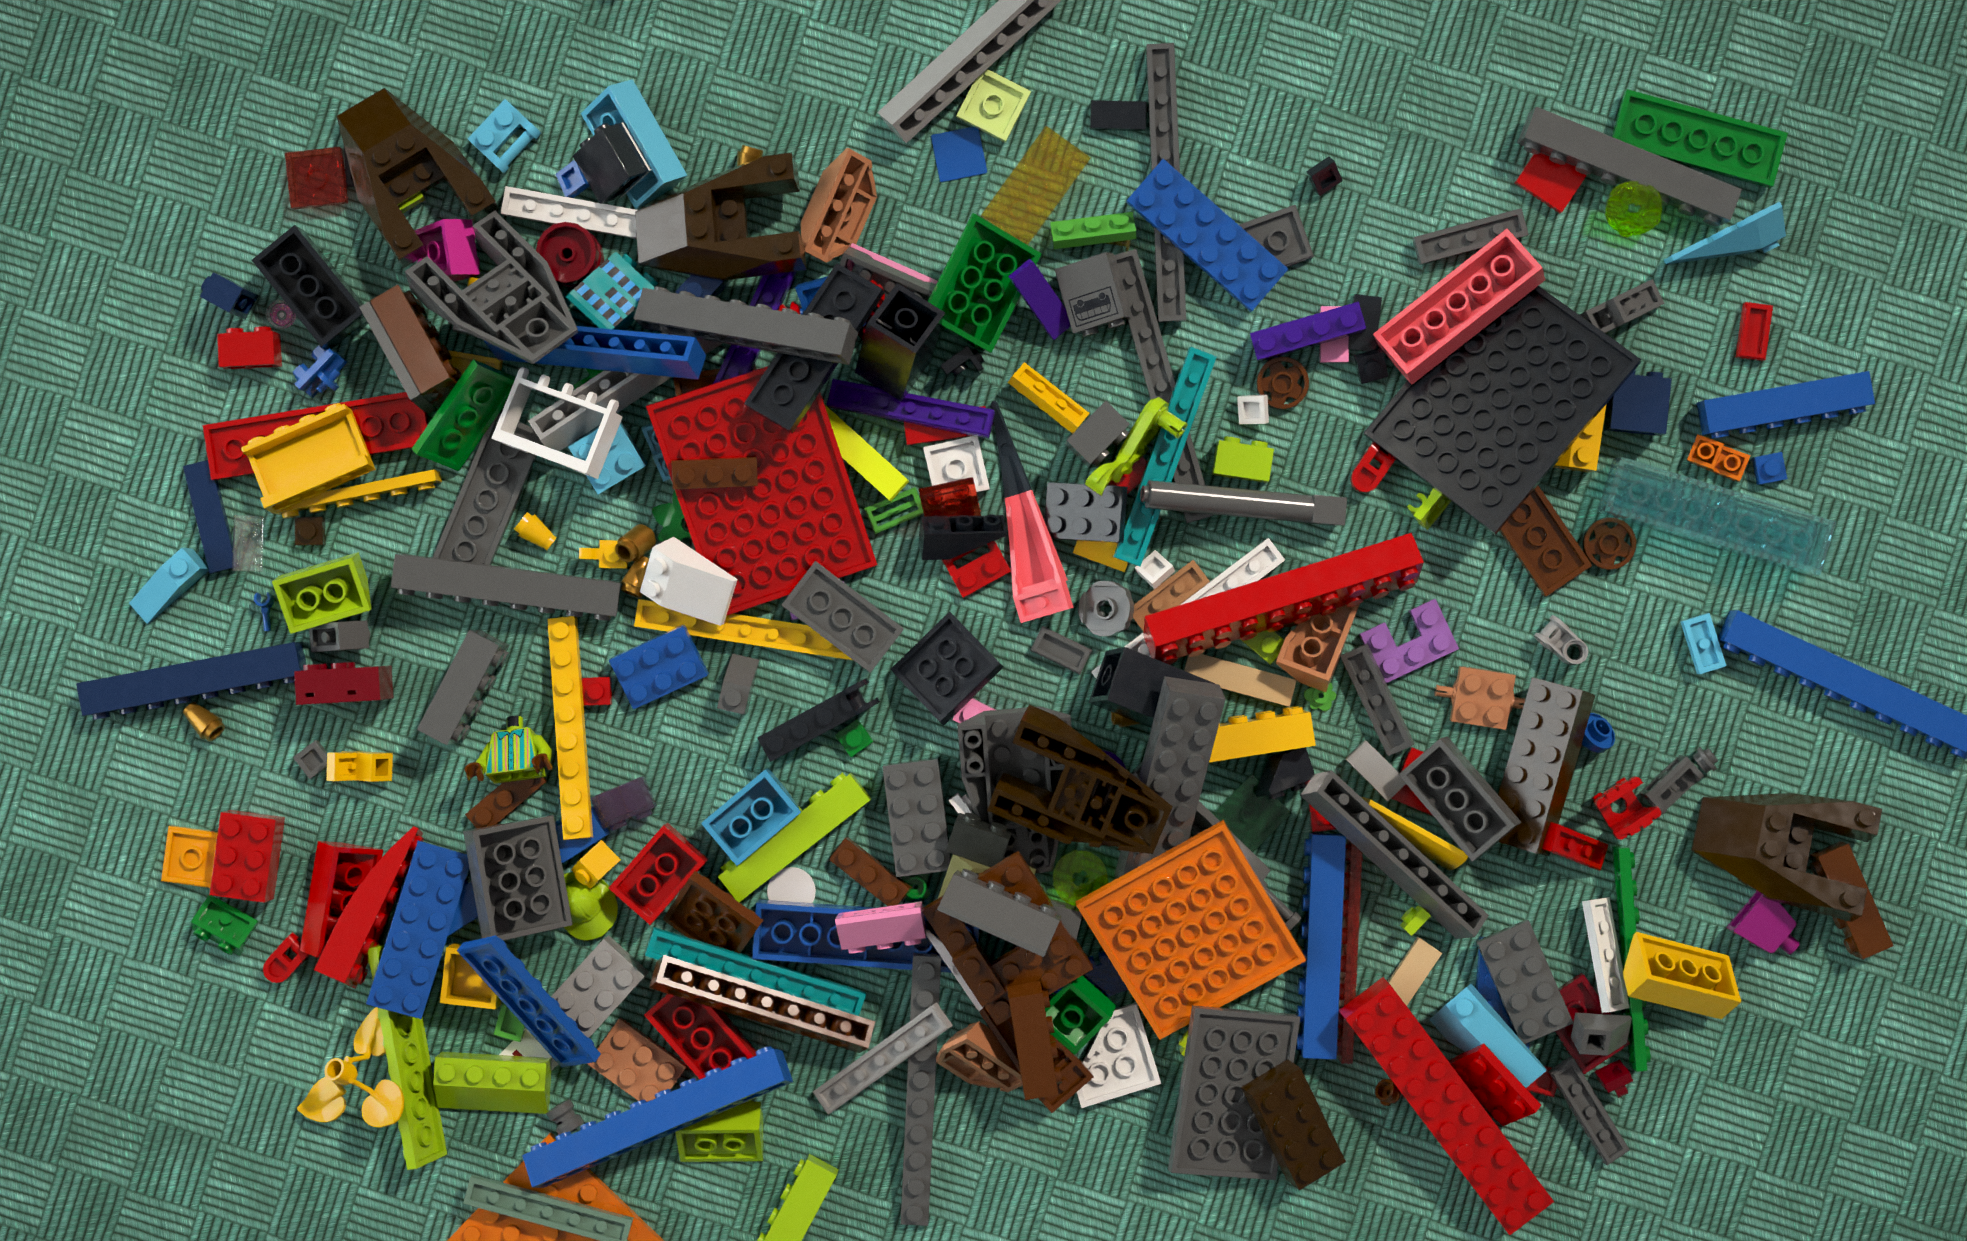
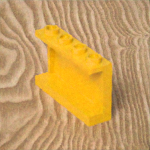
[241,403,376,513]

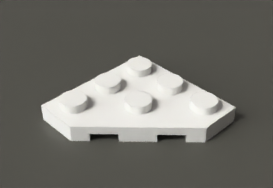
[1077,1002,1161,1108]

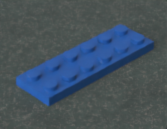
[1126,159,1288,312]
[366,840,469,1019]
[457,935,601,1068]

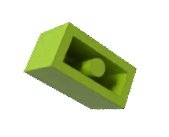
[1212,436,1274,483]

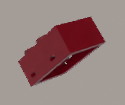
[294,662,394,705]

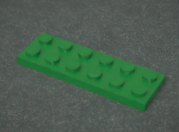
[1612,89,1788,188]

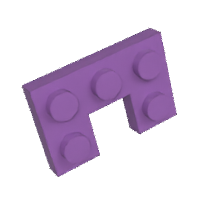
[1359,599,1459,683]

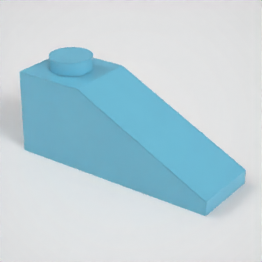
[129,548,209,624]

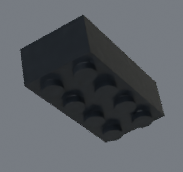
[252,225,367,350]

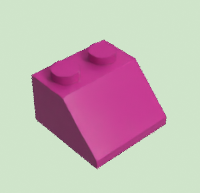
[414,219,480,281]

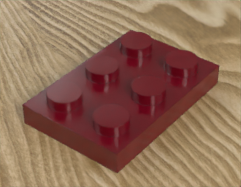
[1554,973,1630,1074]

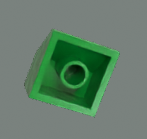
[1045,976,1116,1055]

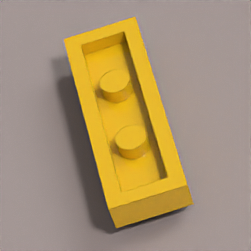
[1008,362,1090,434]

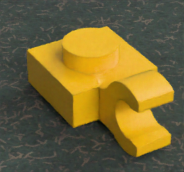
[579,540,628,569]

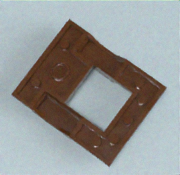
[922,851,1093,1025]

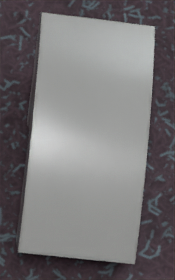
[1345,740,1406,801]

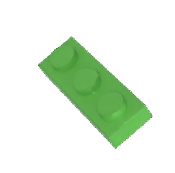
[1050,212,1137,249]

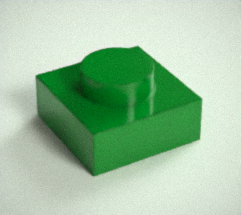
[835,719,874,757]

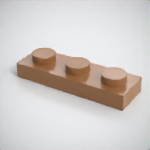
[1133,560,1210,632]

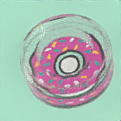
[266,300,296,329]

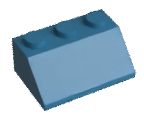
[701,768,801,866]

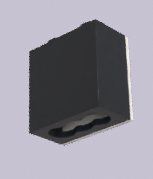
[573,122,651,204]

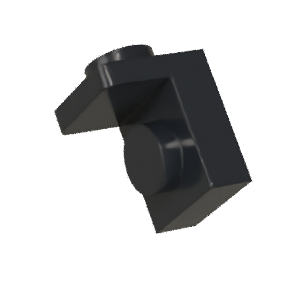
[940,346,985,376]

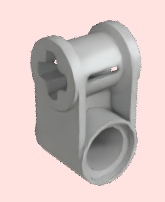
[1534,615,1588,665]

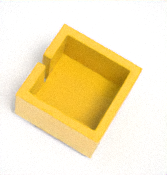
[440,943,502,1009]

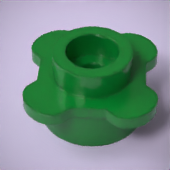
[901,873,930,901]

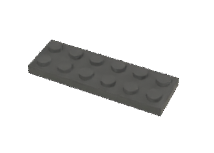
[432,414,542,565]

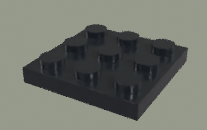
[890,611,1004,726]

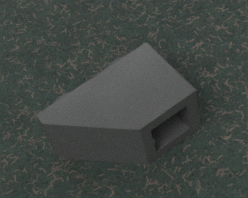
[1571,1013,1632,1056]

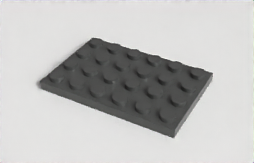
[1168,1005,1300,1180]

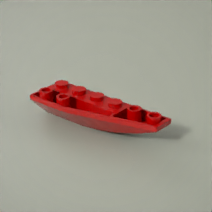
[314,826,424,989]

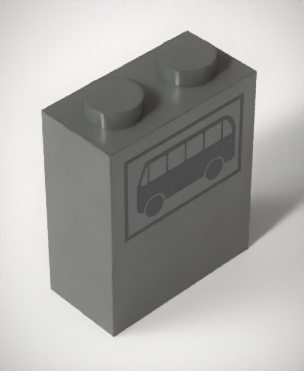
[1055,252,1132,337]

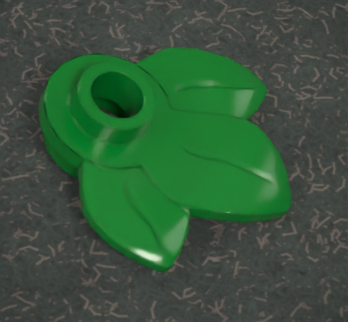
[652,490,691,542]

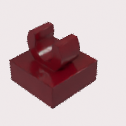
[1594,1059,1633,1098]

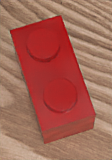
[217,326,282,370]

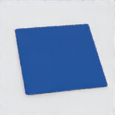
[931,126,987,182]

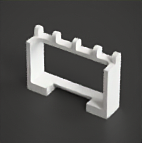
[492,367,623,479]

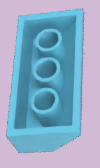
[581,79,688,209]

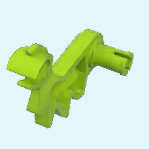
[1085,397,1188,496]

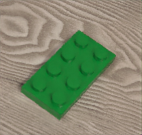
[412,359,515,471]

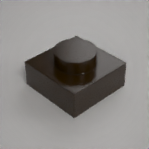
[295,517,326,546]

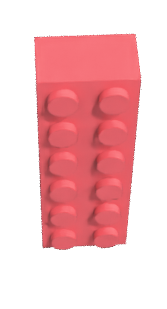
[1373,229,1545,385]

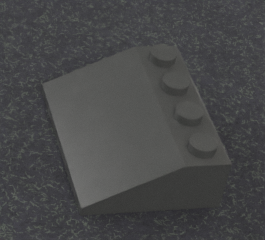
[463,815,573,940]

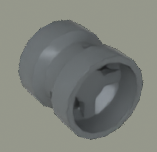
[546,1098,584,1134]

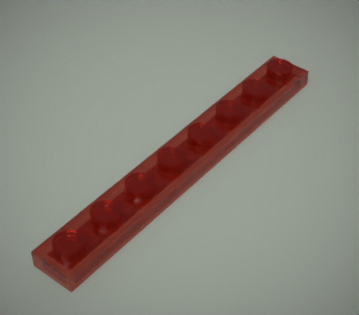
[1337,840,1363,1064]

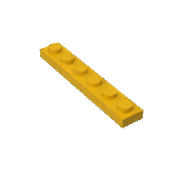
[272,469,442,519]

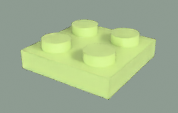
[956,69,1031,143]

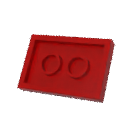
[1449,1043,1541,1126]

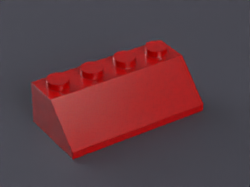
[300,841,383,958]

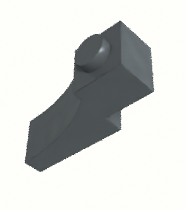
[1579,279,1665,333]

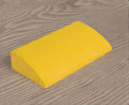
[1362,797,1468,870]

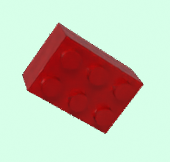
[209,810,285,903]
[608,823,709,925]

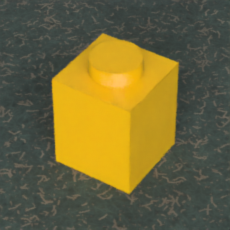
[571,840,621,889]

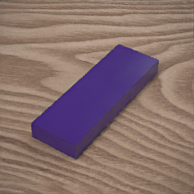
[1008,259,1071,340]

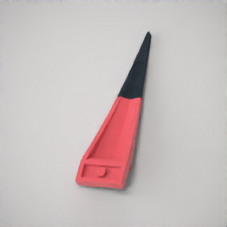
[991,401,1074,623]

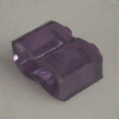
[591,776,657,831]

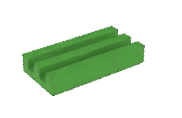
[864,487,926,534]

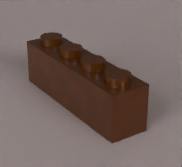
[1809,841,1894,959]
[1007,981,1062,1100]

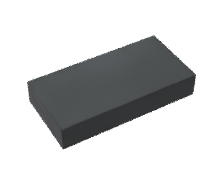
[1030,626,1092,675]

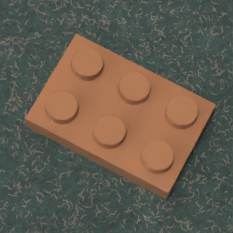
[587,1017,688,1102]

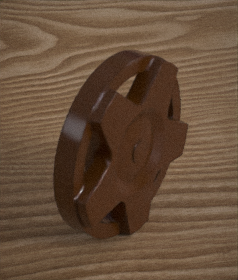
[1256,357,1309,409]
[1583,517,1636,570]

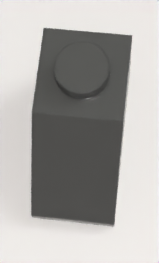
[309,620,370,652]
[717,654,760,714]

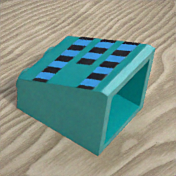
[566,252,658,330]

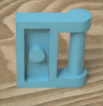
[468,99,542,173]

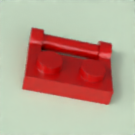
[942,541,1011,598]

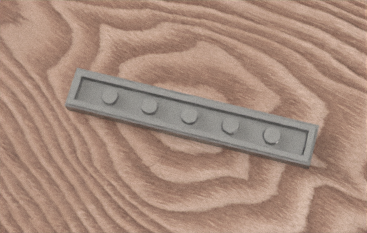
[813,1002,953,1115]

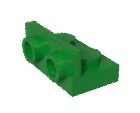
[191,895,258,956]

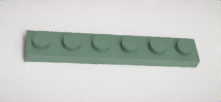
[463,1175,634,1241]

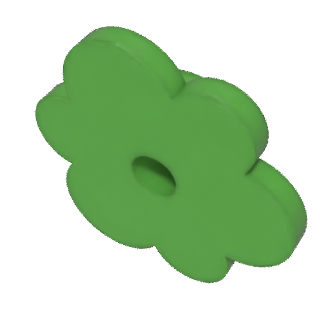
[1304,682,1336,711]

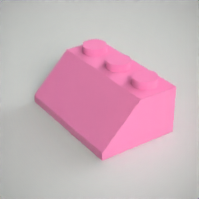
[835,901,926,953]

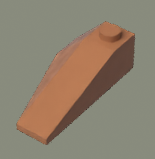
[1276,604,1360,692]

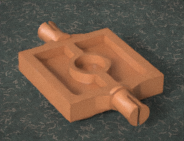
[1434,666,1525,730]

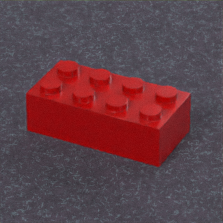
[644,994,757,1079]

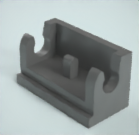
[1639,755,1704,815]

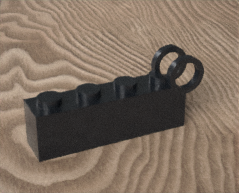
[757,678,880,762]

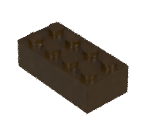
[1241,1059,1346,1190]

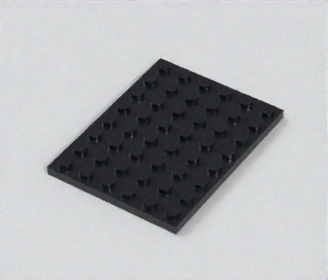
[1364,286,1641,535]

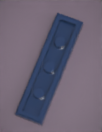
[183,460,239,574]

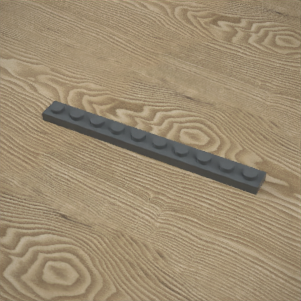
[1146,43,1186,323]
[1114,249,1214,524]
[901,953,941,1226]

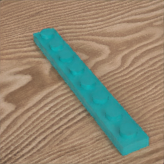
[1113,347,1217,567]
[645,927,866,1016]

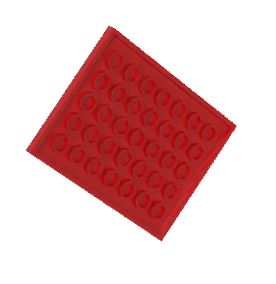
[646,365,877,616]

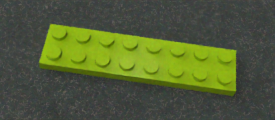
[368,943,448,1170]

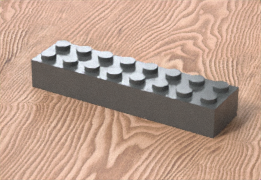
[1114,676,1226,879]

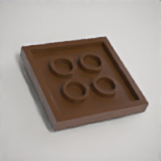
[662,871,763,953]

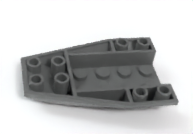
[957,706,1071,873]

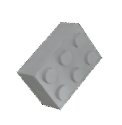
[551,935,649,1038]

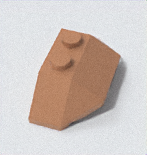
[801,148,877,263]
[936,1021,1022,1092]

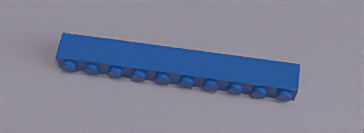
[1718,610,1967,760]
[522,1046,793,1188]

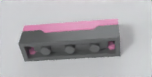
[839,243,938,302]

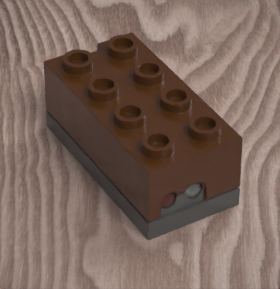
[359,285,462,414]

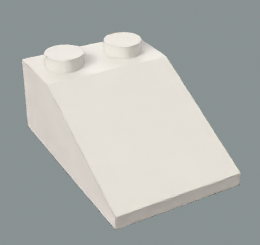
[640,537,738,626]

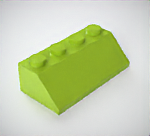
[433,1052,552,1114]

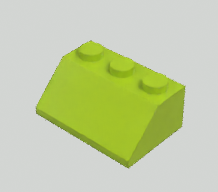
[272,552,371,634]
[675,1100,764,1162]

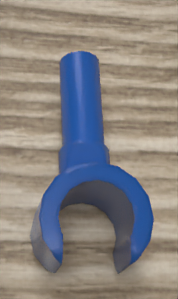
[254,592,275,631]

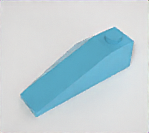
[1664,202,1786,265]
[1429,984,1547,1088]

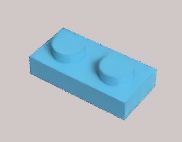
[1680,613,1726,674]

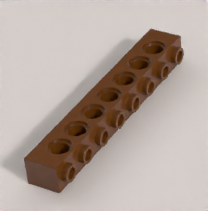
[649,955,875,1053]

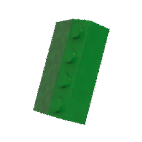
[928,213,1042,353]

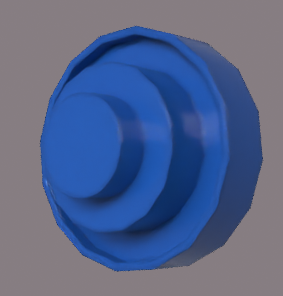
[1582,713,1615,753]

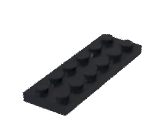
[744,263,885,434]

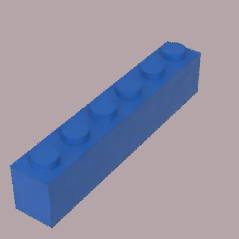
[1697,371,1875,439]

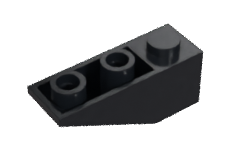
[918,514,1007,560]

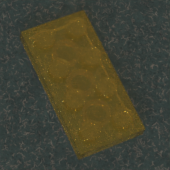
[981,126,1091,245]

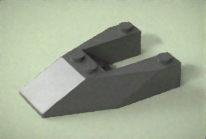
[405,211,578,364]

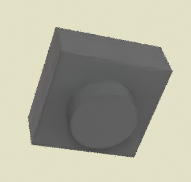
[293,740,327,779]

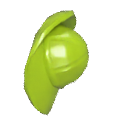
[563,872,618,941]

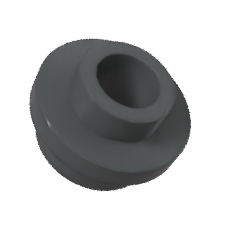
[1693,747,1718,773]

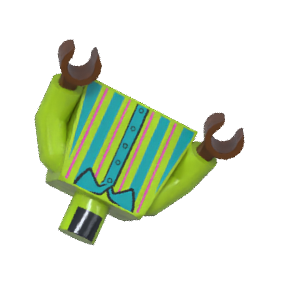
[464,716,553,784]

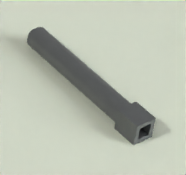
[1140,480,1347,526]

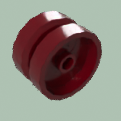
[536,222,604,289]

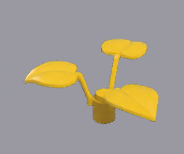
[297,1007,404,1128]

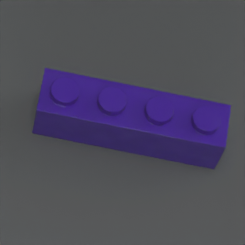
[1250,302,1366,362]

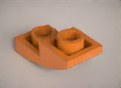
[1687,434,1751,482]

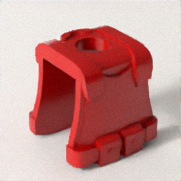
[1591,776,1661,840]

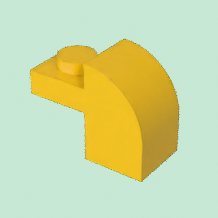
[326,751,393,782]

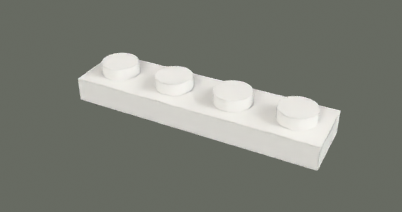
[1582,897,1630,1013]

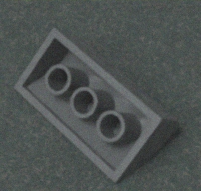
[937,869,1062,957]

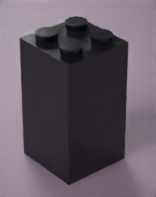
[855,283,945,402]
[1088,647,1215,728]

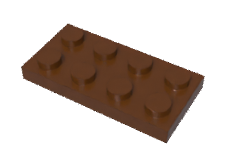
[1500,485,1592,597]

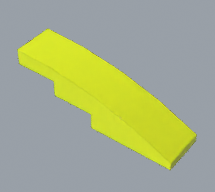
[824,404,909,502]

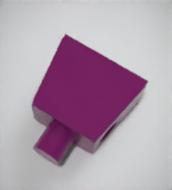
[1726,891,1800,955]

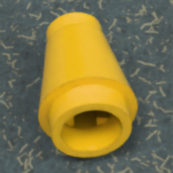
[514,512,557,550]

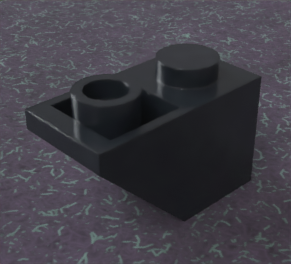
[1255,747,1315,800]

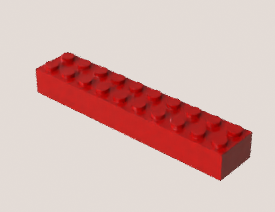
[1143,533,1424,665]
[1339,977,1554,1235]

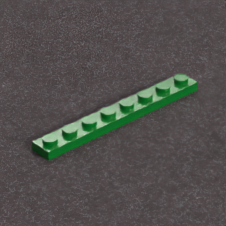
[1612,846,1651,1072]

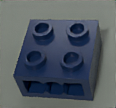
[1604,370,1672,436]

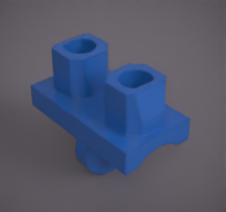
[293,345,347,398]

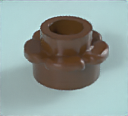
[1375,1079,1401,1106]

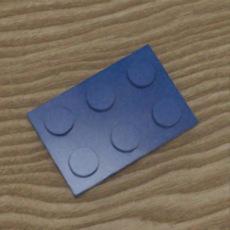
[608,624,709,709]

